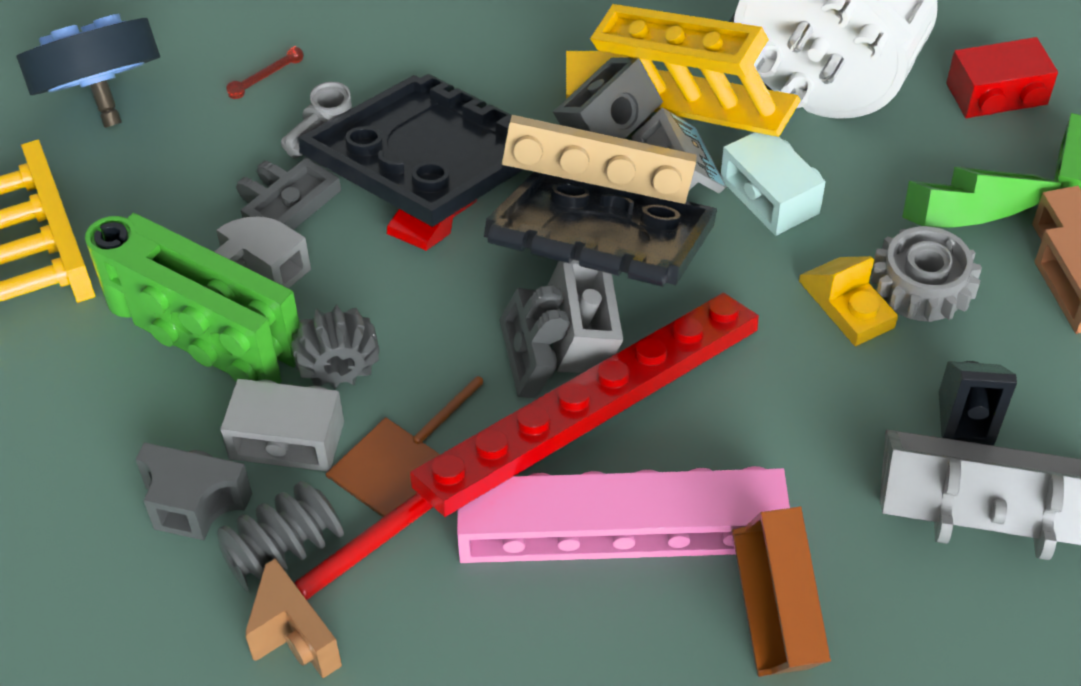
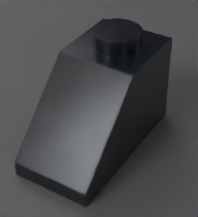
[939,361,1017,445]

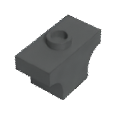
[135,442,252,540]

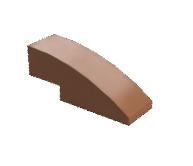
[1032,186,1081,334]

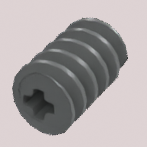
[217,481,344,592]

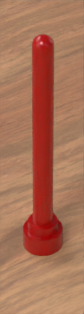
[294,493,433,600]

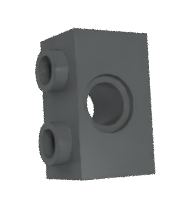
[553,58,663,139]

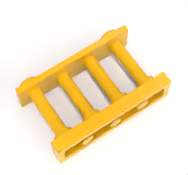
[590,4,800,137]
[0,139,96,303]

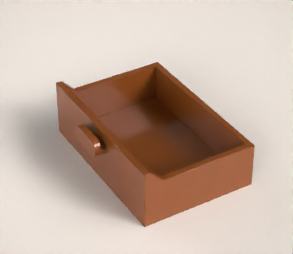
[732,506,831,677]

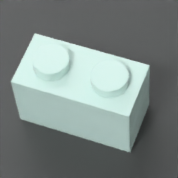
[721,132,826,236]

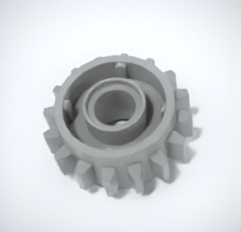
[871,226,982,322]

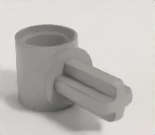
[281,82,352,159]

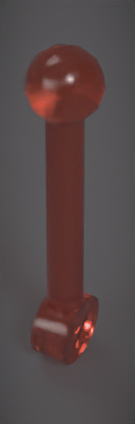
[226,47,304,99]

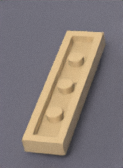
[502,115,697,204]

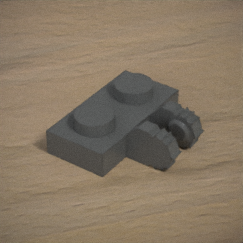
[236,157,341,230]
[499,284,570,398]

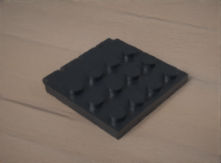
[298,74,524,227]
[484,172,717,287]

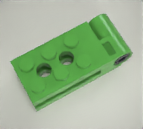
[85,212,299,384]

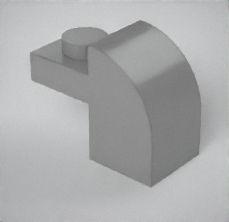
[214,216,311,289]

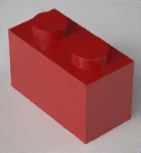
[946,37,1058,118]

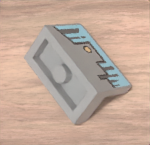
[631,107,726,193]

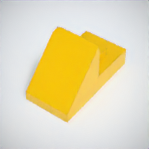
[799,256,898,347]

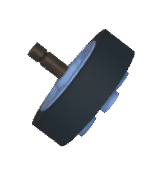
[16,13,161,128]

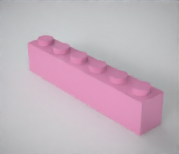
[457,466,790,563]

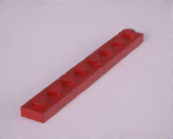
[410,292,759,517]

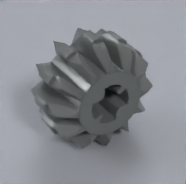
[291,304,380,390]

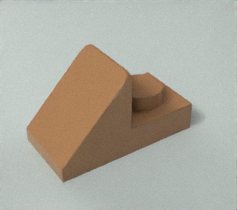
[246,559,342,678]

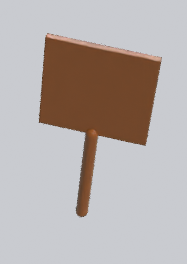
[326,376,483,517]

